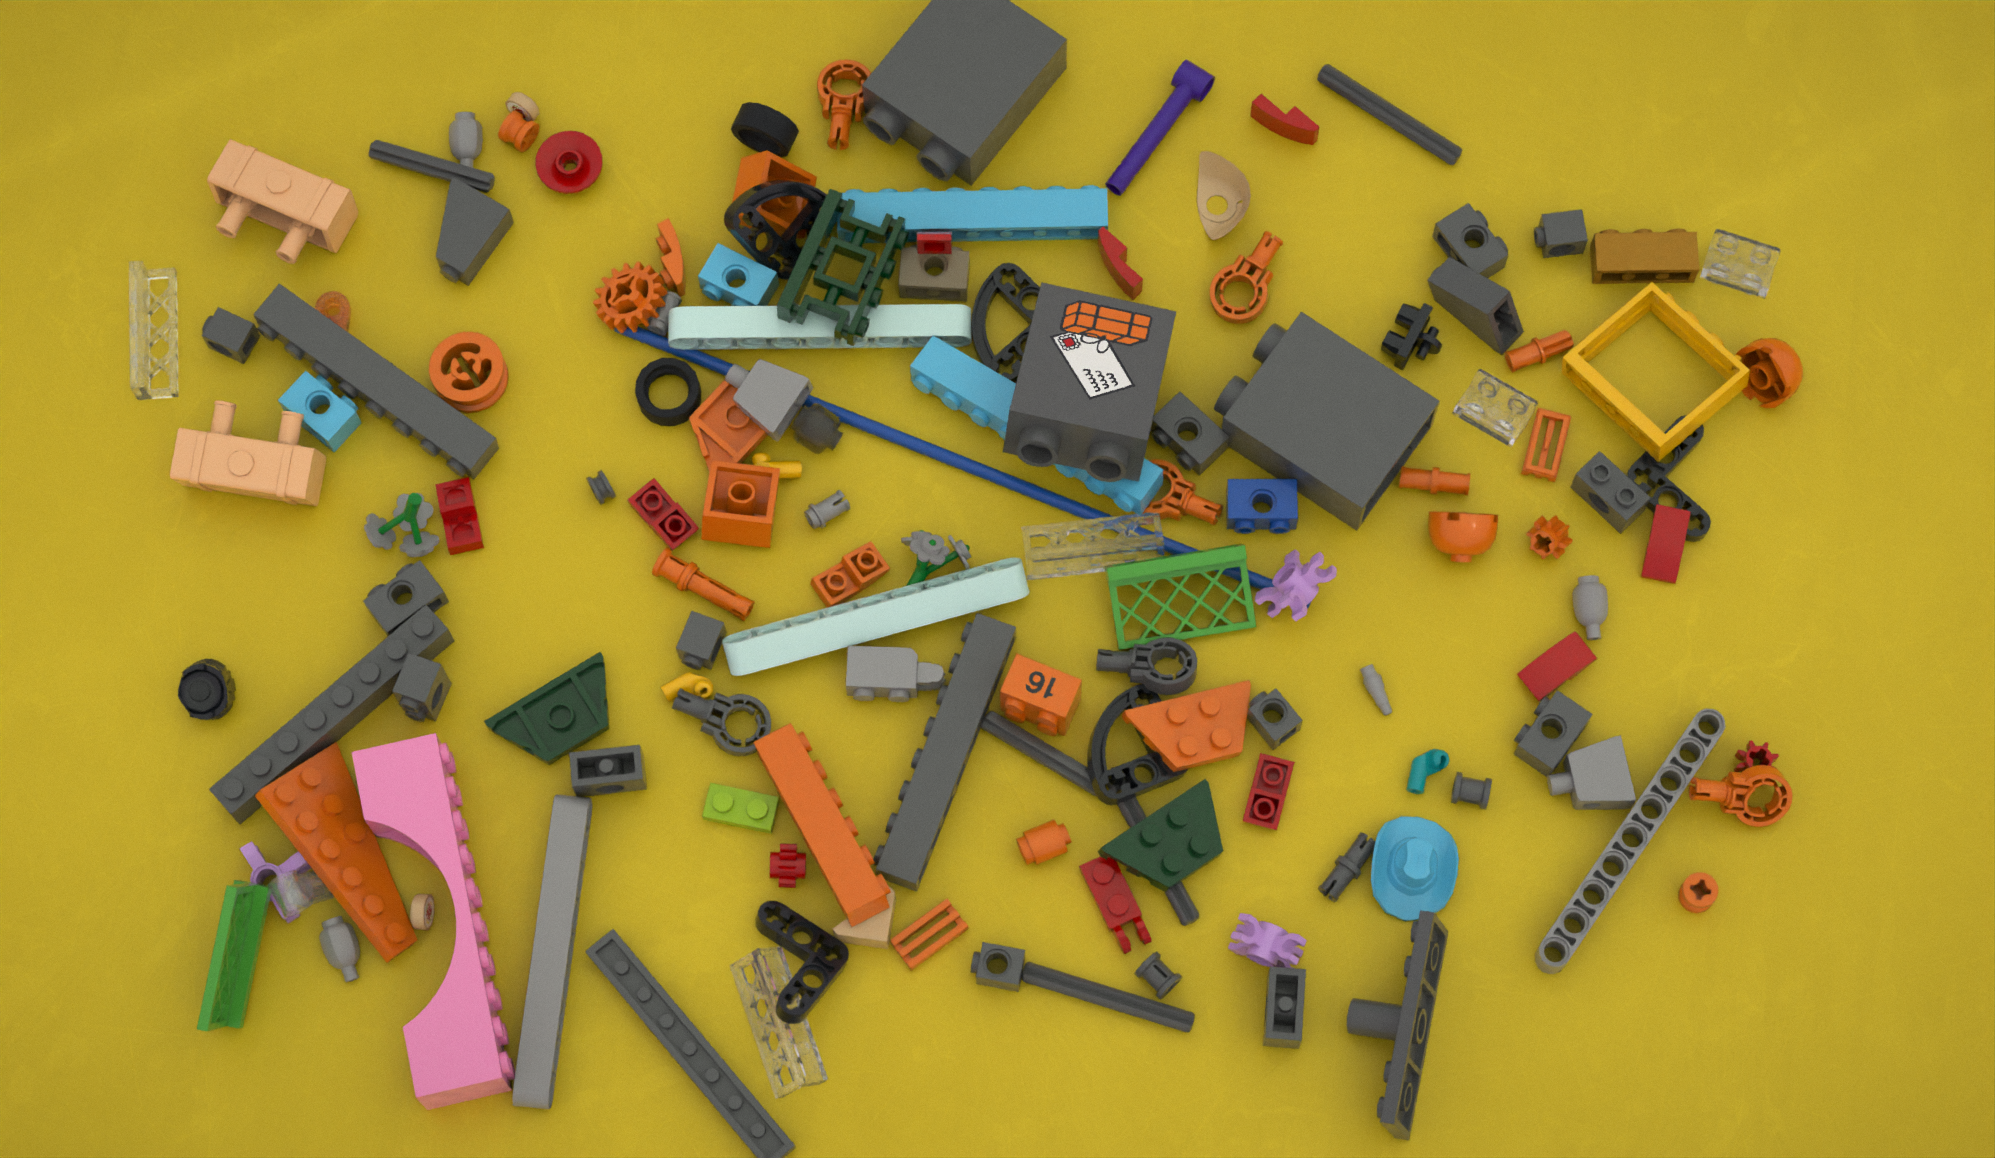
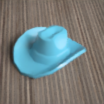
[1371,816,1459,921]

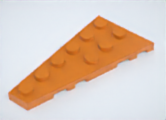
[255,742,418,963]

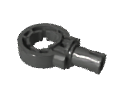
[1096,638,1197,695]
[672,688,771,756]

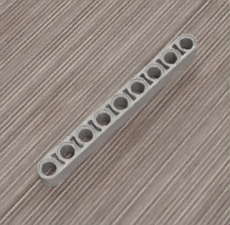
[1535,708,1725,974]
[512,794,592,1109]

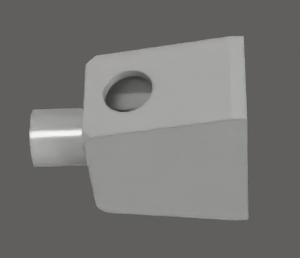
[725,359,813,442]
[1547,735,1636,810]

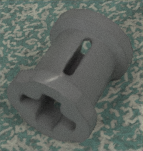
[1451,772,1492,810]
[1134,951,1182,999]

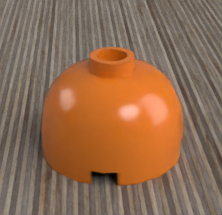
[1736,338,1803,408]
[1428,511,1499,562]

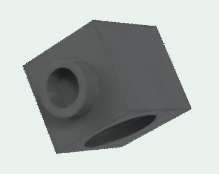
[1534,209,1588,258]
[202,307,260,364]
[676,611,727,670]
[1247,688,1303,750]
[970,942,1025,992]

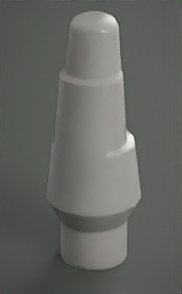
[1360,664,1392,716]

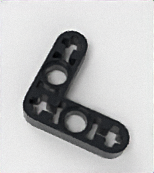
[1626,415,1711,542]
[755,901,849,1024]

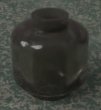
[790,403,843,454]

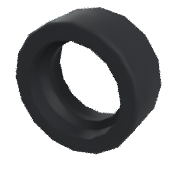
[731,102,799,158]
[635,358,701,426]

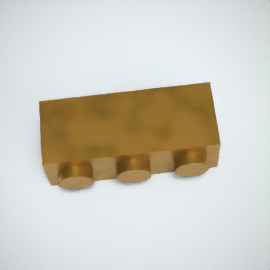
[1590,228,1699,284]

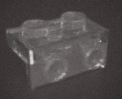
[1700,229,1781,299]
[1452,369,1538,448]

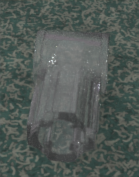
[268,870,334,917]

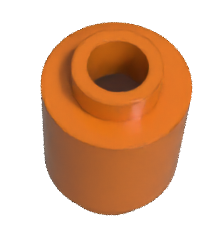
[1016,819,1071,865]

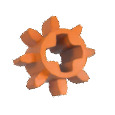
[1526,515,1573,559]

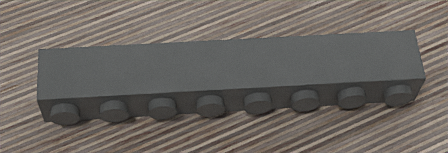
[253,284,499,480]
[209,605,454,824]
[873,613,1016,892]

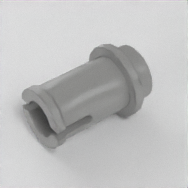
[647,290,682,336]
[804,490,850,529]

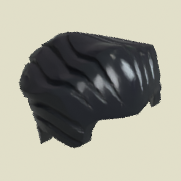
[178,658,236,720]

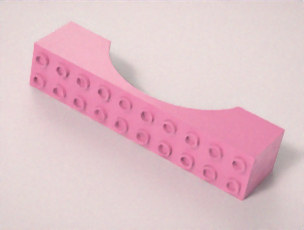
[352,733,515,1110]

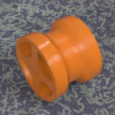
[498,110,540,153]
[1678,872,1718,913]

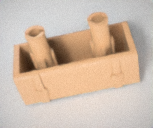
[207,139,358,264]
[170,401,326,506]

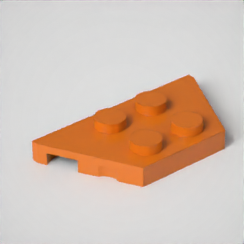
[689,380,768,472]
[1122,680,1251,772]

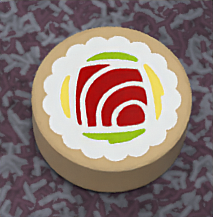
[505,92,540,121]
[410,894,434,930]

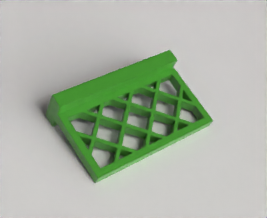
[1104,544,1256,650]
[197,880,272,1031]

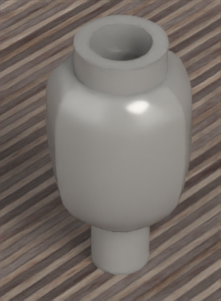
[449,112,483,168]
[1572,575,1608,640]
[319,916,360,983]

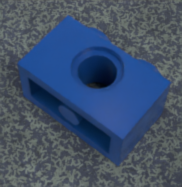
[1226,479,1298,534]

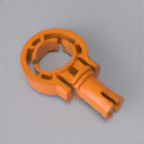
[817,60,871,150]
[1210,231,1283,324]
[1141,459,1223,525]
[1689,765,1793,827]

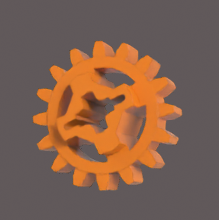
[593,262,667,333]

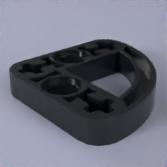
[724,180,837,280]
[972,263,1040,383]
[1087,684,1188,805]

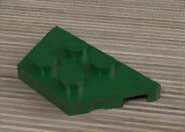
[484,652,610,765]
[1098,778,1223,892]

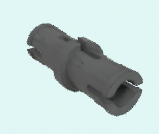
[1318,832,1375,902]

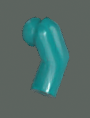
[1406,749,1449,794]

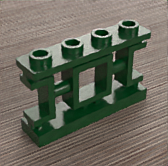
[777,189,909,346]

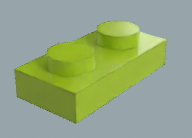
[702,783,780,834]

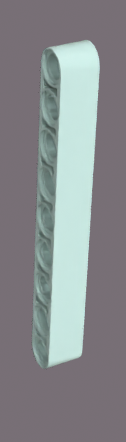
[668,304,972,350]
[722,557,1030,676]

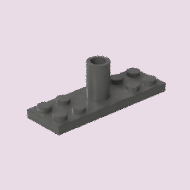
[1347,910,1448,1140]

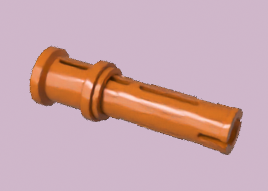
[652,548,755,621]

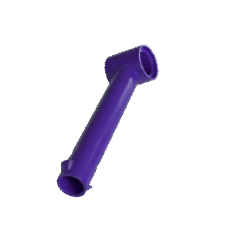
[1105,59,1215,196]

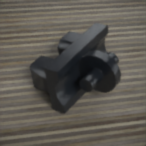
[1381,303,1442,370]

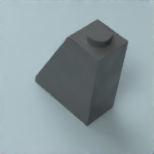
[436,177,514,286]
[1427,257,1524,355]

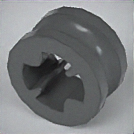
[586,470,616,505]

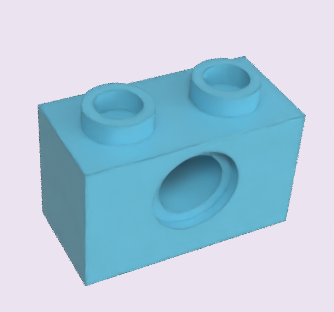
[698,243,779,306]
[278,371,362,452]

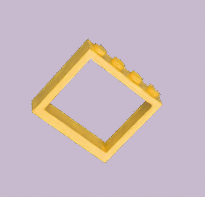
[1561,282,1750,462]

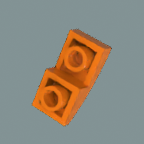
[655,218,686,297]
[810,541,890,608]

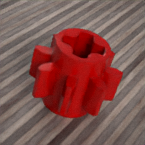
[1734,740,1779,786]
[770,843,806,888]

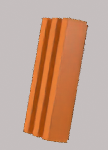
[1521,408,1571,482]
[890,899,969,971]

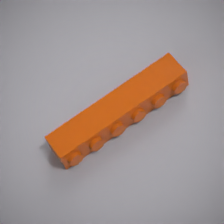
[753,723,891,927]

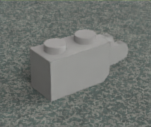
[846,646,946,702]

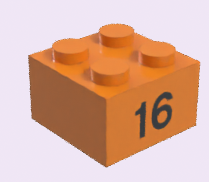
[1000,653,1082,736]

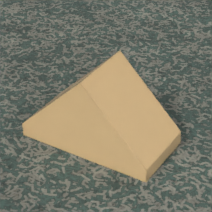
[833,887,896,949]

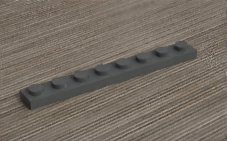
[585,929,796,1158]

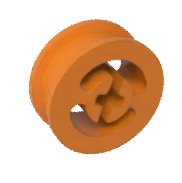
[429,332,509,413]

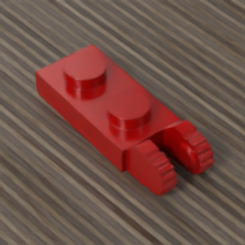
[1079,856,1152,954]

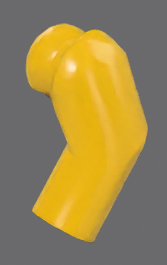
[752,452,802,479]
[660,672,713,702]

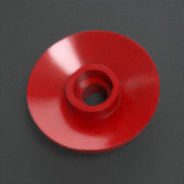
[535,131,603,194]

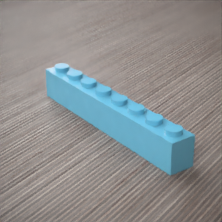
[837,185,1108,243]
[910,335,1163,516]

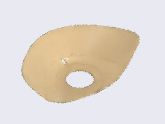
[1197,151,1251,240]

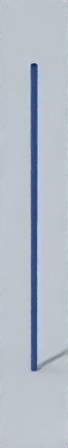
[615,327,1311,608]

